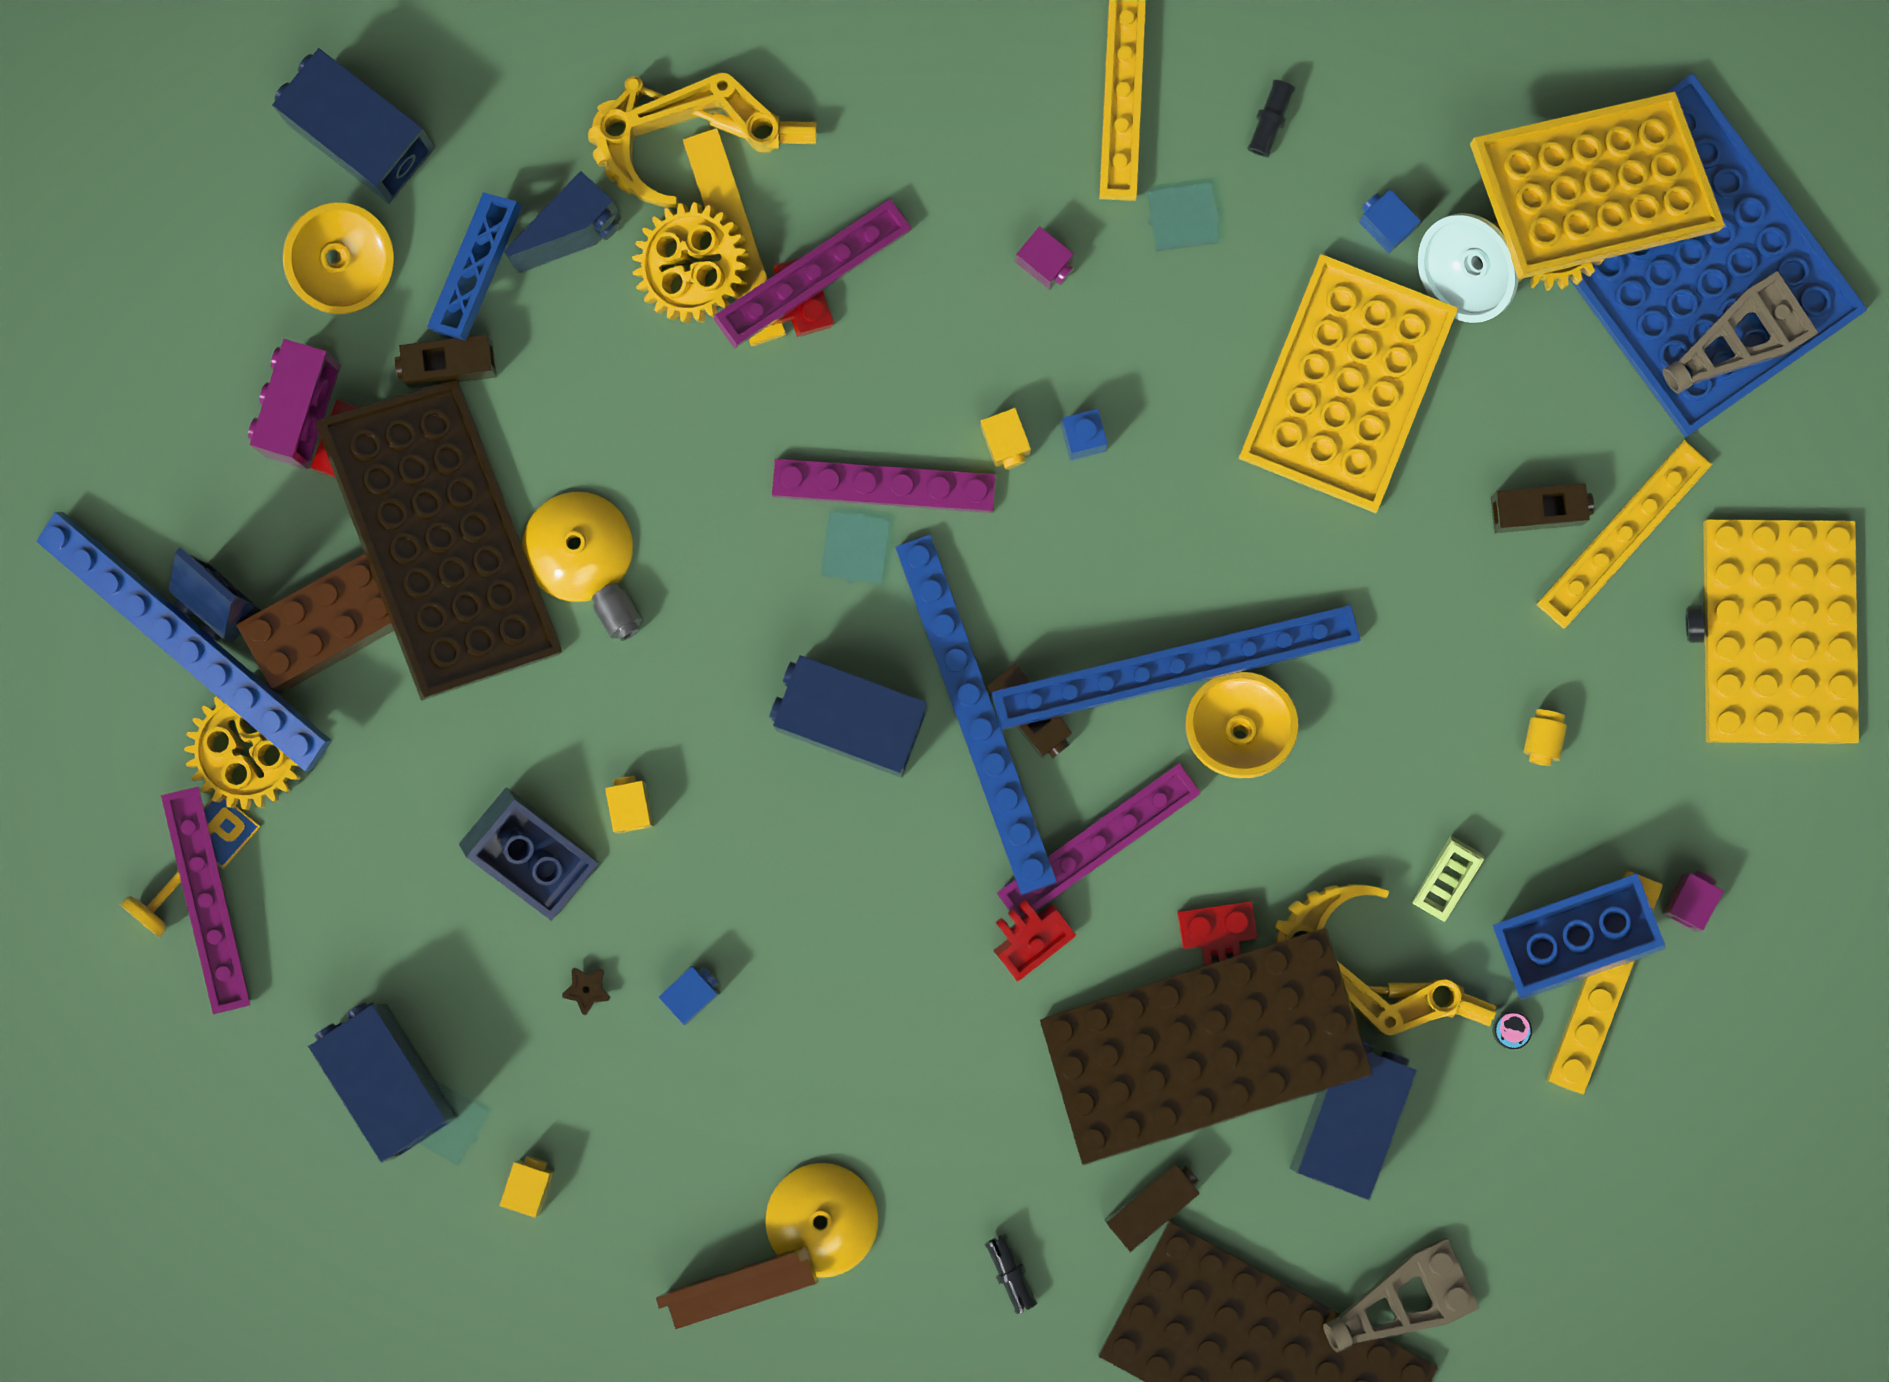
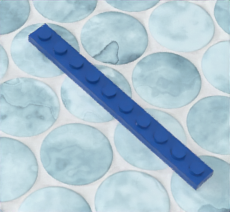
[36,512,332,771]
[895,535,1057,896]
[992,605,1361,730]

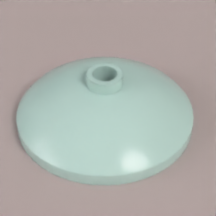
[1418,213,1518,323]

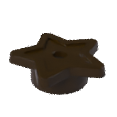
[562,968,610,1015]

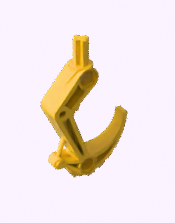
[588,73,817,208]
[1275,884,1497,1035]

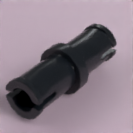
[1247,80,1295,157]
[984,1234,1038,1314]

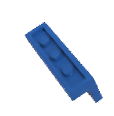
[427,192,522,341]

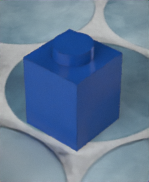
[1359,189,1421,254]
[1061,409,1108,461]
[659,966,720,1025]

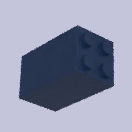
[272,48,435,204]
[769,655,928,778]
[308,1002,458,1163]
[1290,1042,1417,1201]

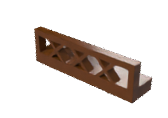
[656,1246,819,1329]

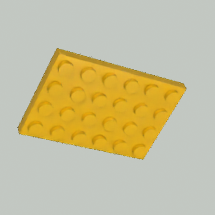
[1470,92,1725,280]
[1238,254,1458,513]
[1703,520,1859,744]

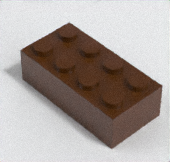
[236,553,394,693]

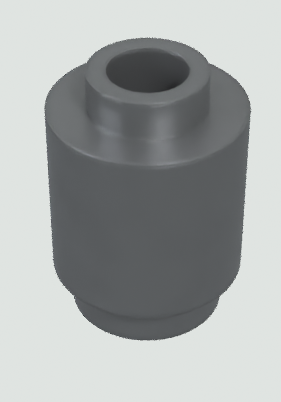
[592,583,643,641]

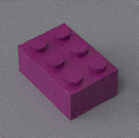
[248,339,341,470]

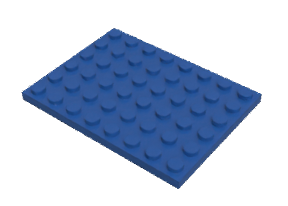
[1569,74,1868,438]

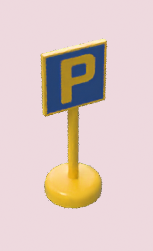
[120,797,261,938]

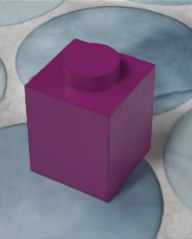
[1015,226,1074,290]
[1661,871,1724,931]

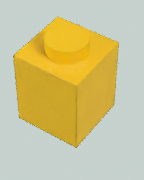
[980,408,1031,470]
[605,776,654,834]
[499,1156,555,1217]

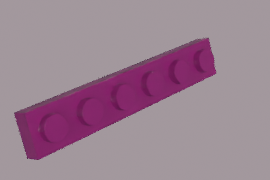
[713,199,912,349]
[772,459,996,513]
[997,763,1201,919]
[161,786,251,1015]

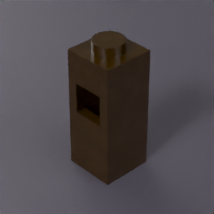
[395,334,497,388]
[1491,483,1594,533]
[986,663,1072,758]
[1104,1162,1200,1253]

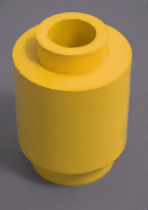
[1523,709,1567,766]

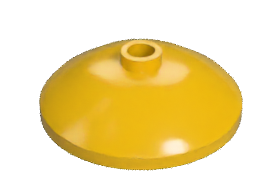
[283,202,394,314]
[522,492,633,602]
[1185,672,1298,778]
[765,1163,878,1277]

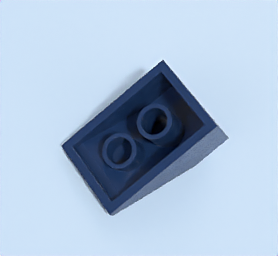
[504,171,621,273]
[169,547,262,643]
[459,787,599,921]

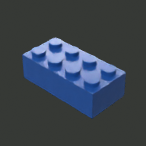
[1492,873,1666,1000]

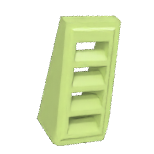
[1412,836,1484,922]

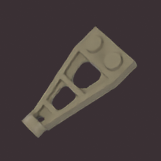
[1663,271,1818,394]
[1323,1239,1480,1352]

